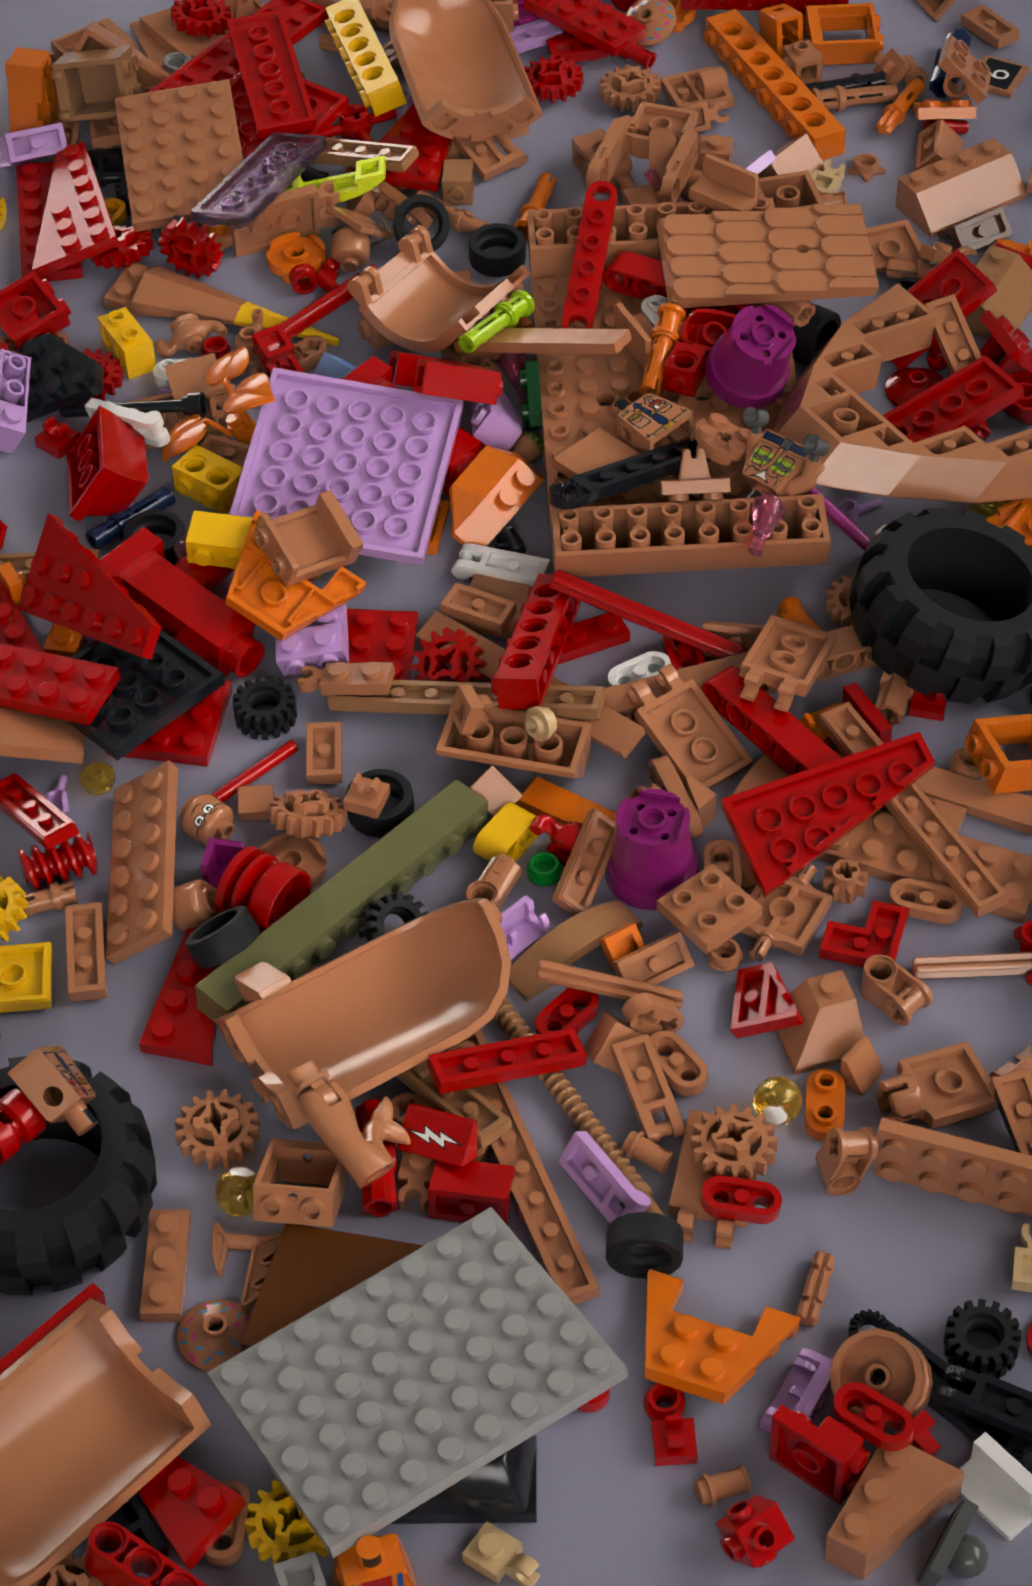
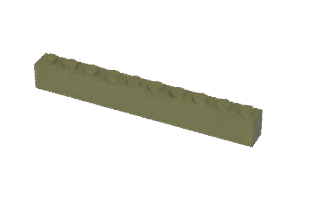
[195,779,488,1024]

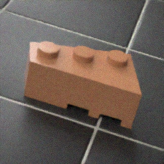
[824,1433,964,1580]

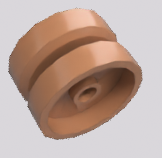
[829,1328,933,1418]

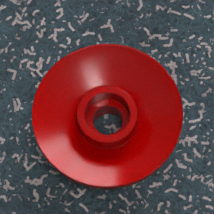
[885,367,944,406]

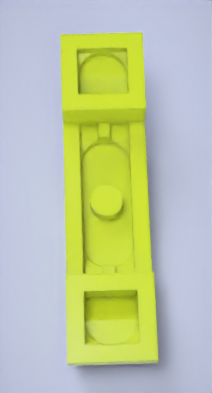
[270,155,386,203]

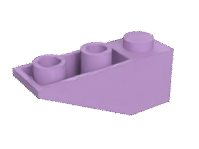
[0,349,31,454]
[471,390,522,451]

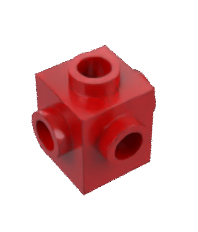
[715,1494,795,1568]

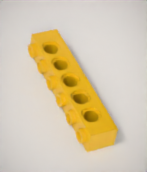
[324,0,407,116]

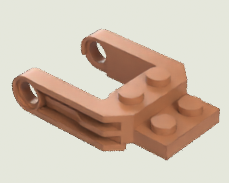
[586,101,698,203]

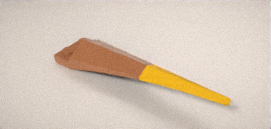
[104,261,339,346]

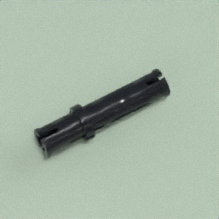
[805,71,886,96]

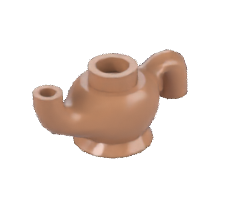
[234,309,263,374]
[154,313,228,357]

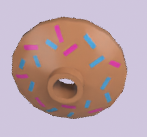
[626,0,677,47]
[176,1299,251,1372]

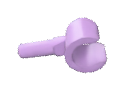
[839,498,882,524]
[45,775,70,812]

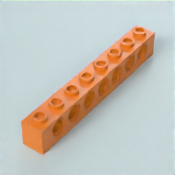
[703,9,846,160]

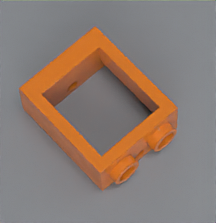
[804,3,884,65]
[963,714,1032,794]

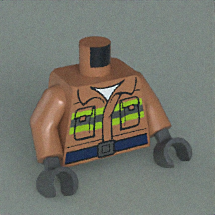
[742,407,830,498]

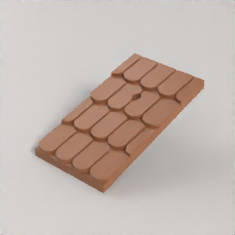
[656,204,879,308]

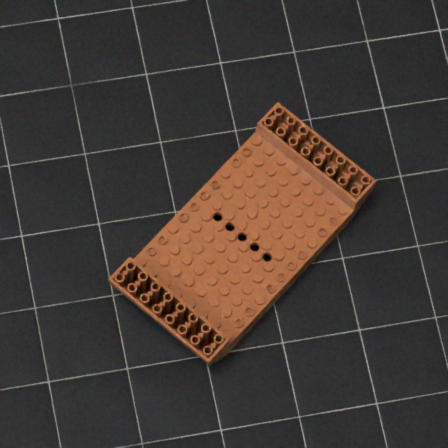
[527,197,831,577]

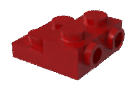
[0,271,71,348]
[769,1404,870,1505]

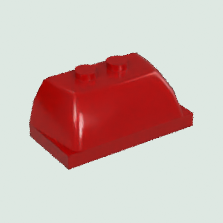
[66,405,149,522]

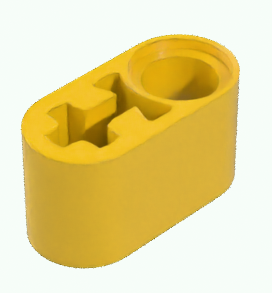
[473,802,539,862]

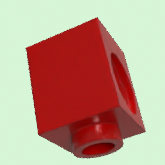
[663,341,707,397]

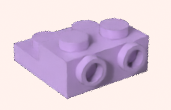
[275,603,349,676]

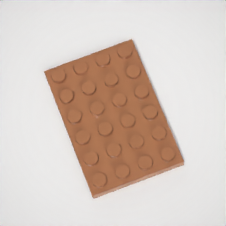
[114,79,251,232]

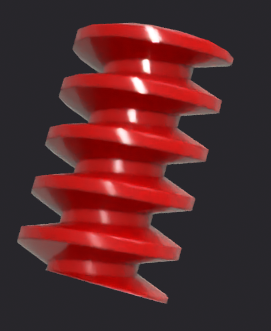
[17,830,98,891]

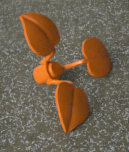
[162,346,275,463]

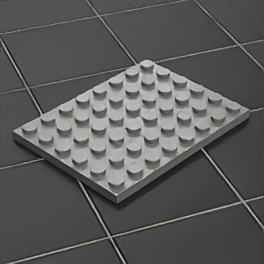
[207,1207,629,1558]

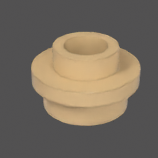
[524,706,557,742]

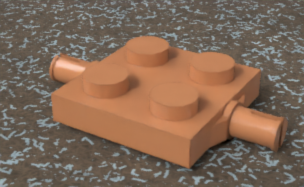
[740,864,833,962]

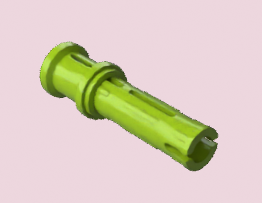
[458,290,535,354]

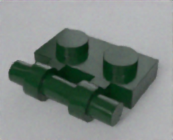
[519,361,542,430]

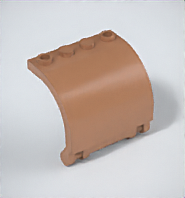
[347,225,531,352]

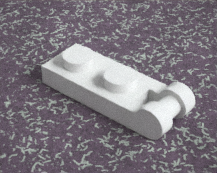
[85,398,171,447]
[451,543,550,586]

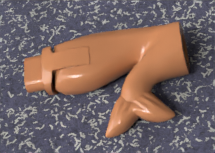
[288,1060,411,1189]

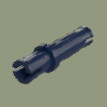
[85,486,176,550]

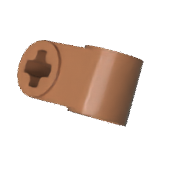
[860,954,933,1026]
[815,1127,878,1196]

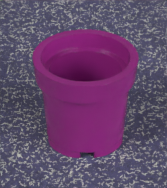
[705,304,796,409]
[605,789,699,910]

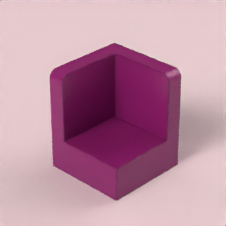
[200,838,246,889]

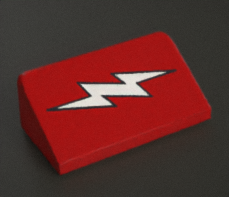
[397,1103,478,1167]

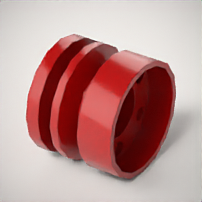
[215,846,312,935]

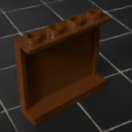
[240,1223,424,1352]

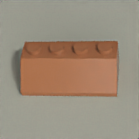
[896,138,1027,238]
[435,707,591,779]

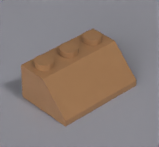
[965,245,1032,339]

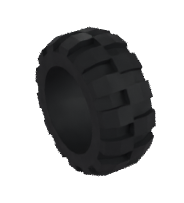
[849,508,1032,704]
[0,1056,157,1296]

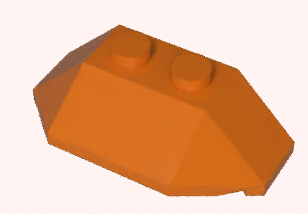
[449,446,545,546]

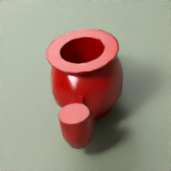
[529,814,583,866]

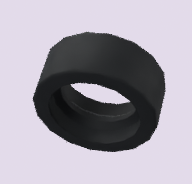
[393,194,450,254]
[469,223,526,277]
[792,304,841,366]
[123,509,186,565]
[345,769,414,837]
[185,905,260,969]
[605,1212,684,1279]

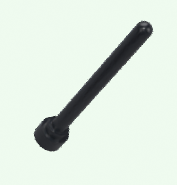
[60,392,207,418]

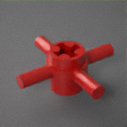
[319,104,397,142]

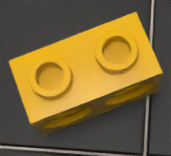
[97,307,156,380]
[171,444,243,514]

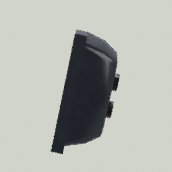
[390,1435,537,1524]

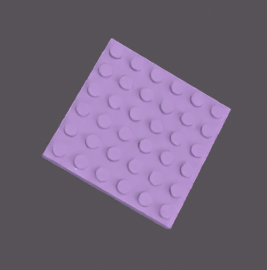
[229,367,464,566]

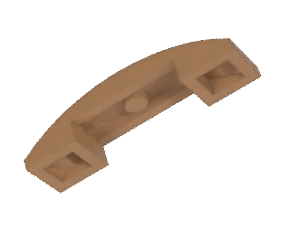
[509,900,643,1002]

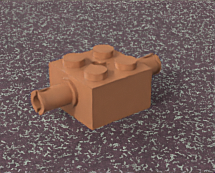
[758,170,847,208]

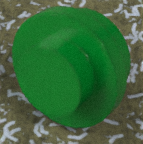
[526,852,563,886]

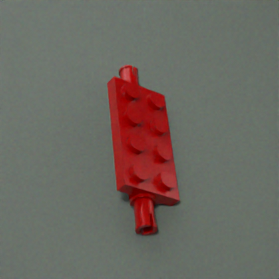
[523,0,657,69]

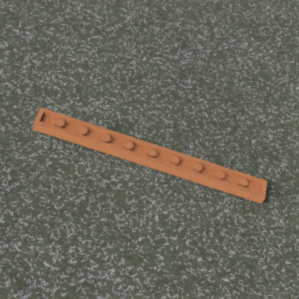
[446,1029,600,1305]

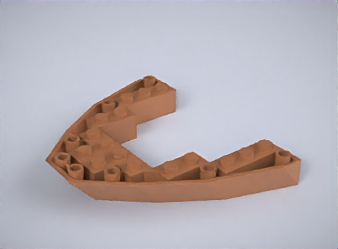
[773,283,1032,503]

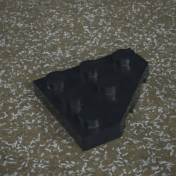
[22,333,104,423]

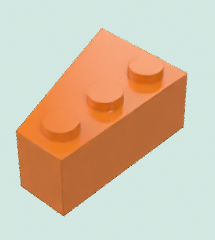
[5,47,60,133]

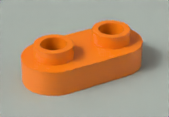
[805,1069,845,1142]

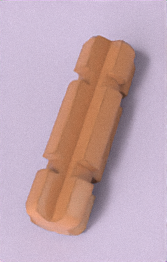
[796,1251,835,1327]

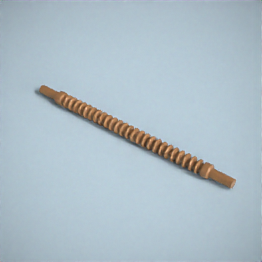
[494,996,665,1215]

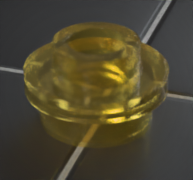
[80,762,116,795]

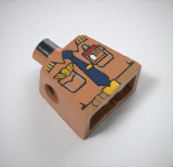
[612,393,693,453]
[8,1045,98,1136]

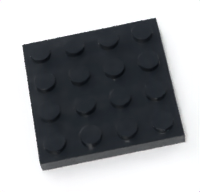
[65,629,225,761]

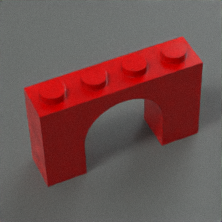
[388,350,503,405]

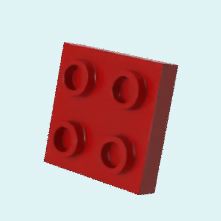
[979,310,1032,375]

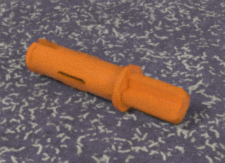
[876,78,925,135]

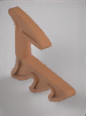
[212,1222,283,1312]

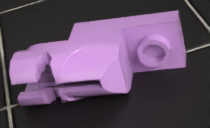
[0,122,67,169]

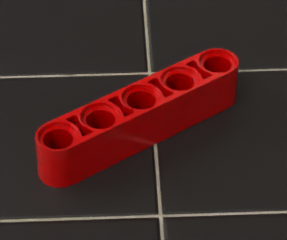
[603,251,755,315]
[701,665,841,776]
[84,1521,208,1586]

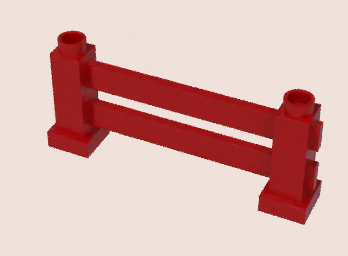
[100,355,481,678]

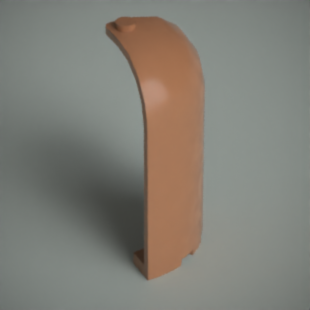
[388,0,543,142]
[215,898,511,1130]
[0,1298,212,1586]

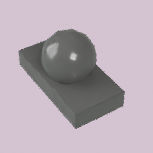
[917,1498,988,1586]

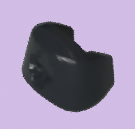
[495,526,526,554]

